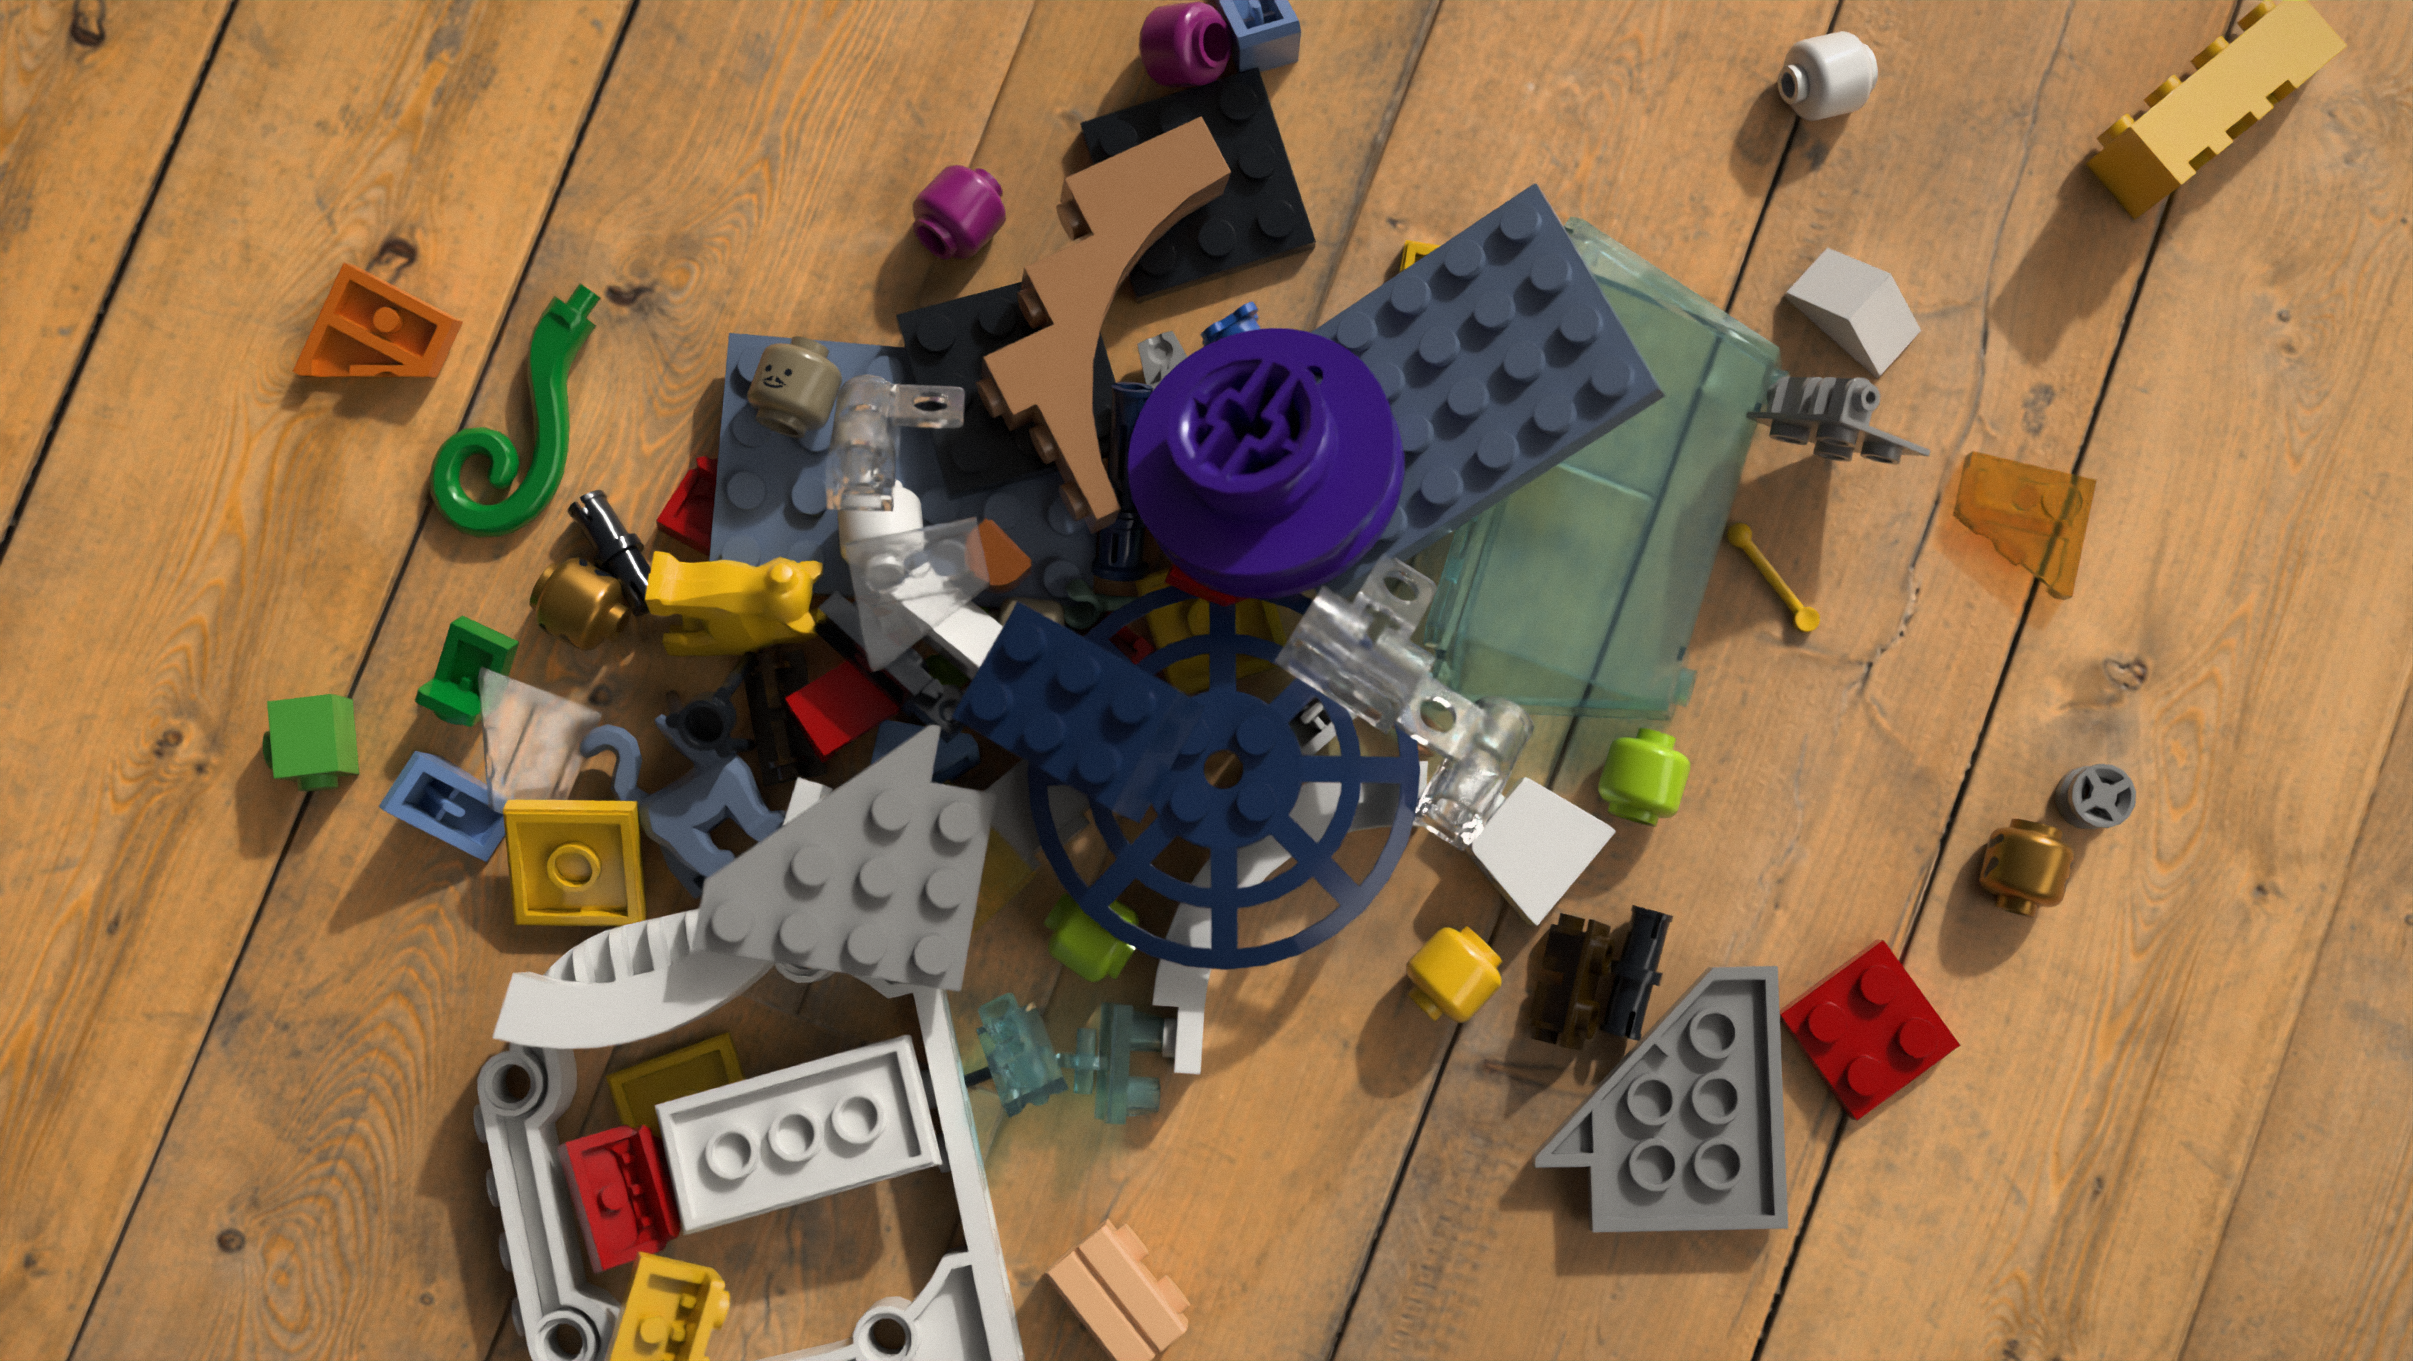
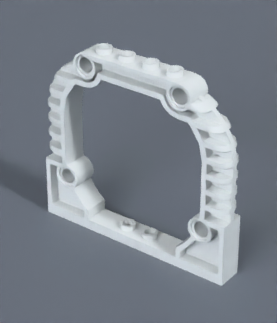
[473,908,1026,1361]

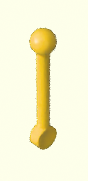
[1727,523,1820,632]

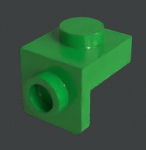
[415,615,519,727]

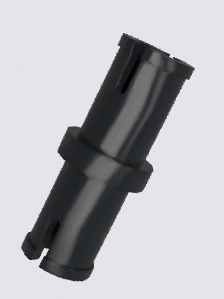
[568,490,651,617]
[1599,905,1673,1041]

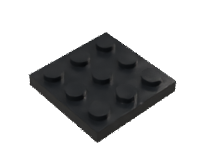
[1080,67,1316,304]
[896,282,1116,501]

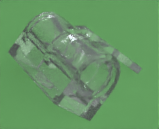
[826,374,965,512]
[1274,553,1437,734]
[1396,676,1534,851]

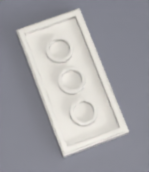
[655,1035,942,1235]

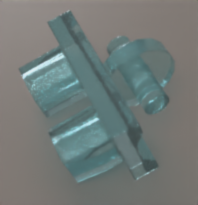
[976,993,1069,1118]
[1057,1002,1164,1124]

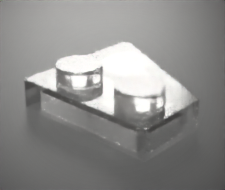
[845,517,990,672]
[478,667,603,814]

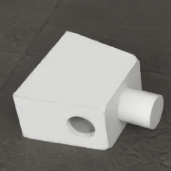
[1452,773,1616,926]

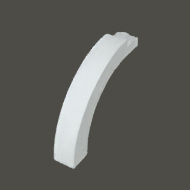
[1152,761,1428,1074]
[492,778,833,1049]

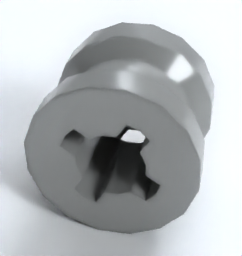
[2055,764,2136,829]

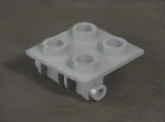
[1746,376,1931,464]

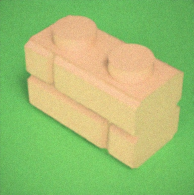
[1044,1218,1190,1361]

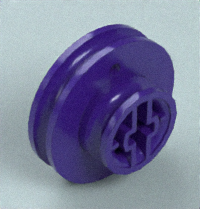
[1128,328,1405,599]

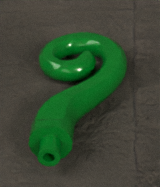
[429,283,601,537]

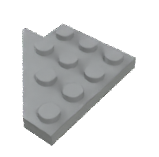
[692,725,996,992]
[1532,966,1788,1233]

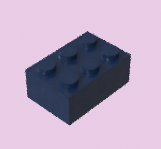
[952,601,1205,823]

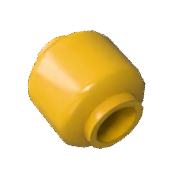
[1406,926,1503,1023]

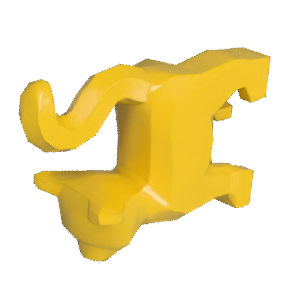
[645,551,824,657]

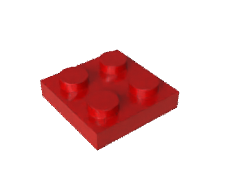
[1779,939,1960,1121]

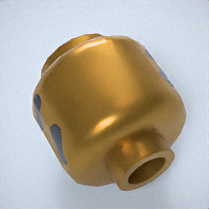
[529,558,631,652]
[1979,818,2074,917]

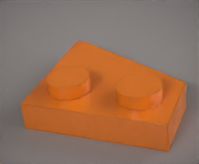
[292,262,463,378]

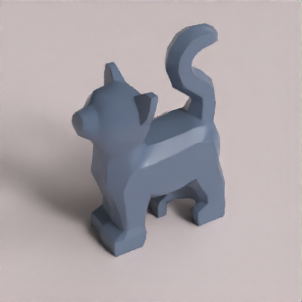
[579,714,787,899]

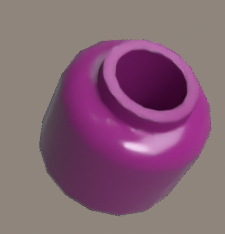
[1139,1,1233,88]
[912,165,1006,260]

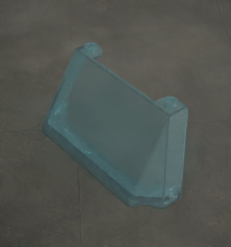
[1417,216,1790,720]

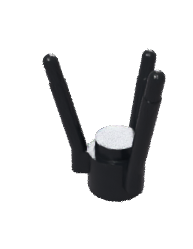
[665,650,763,758]

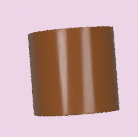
[964,518,1032,593]

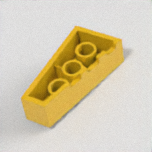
[2086,0,2347,220]

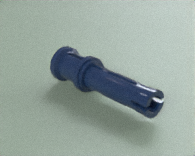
[1091,382,1153,582]

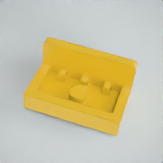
[604,1251,730,1361]

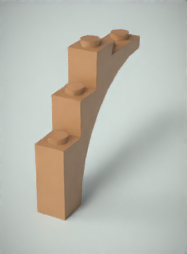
[976,116,1231,534]

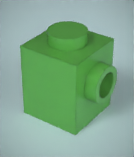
[263,694,359,791]

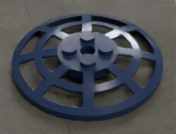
[1027,586,1420,970]

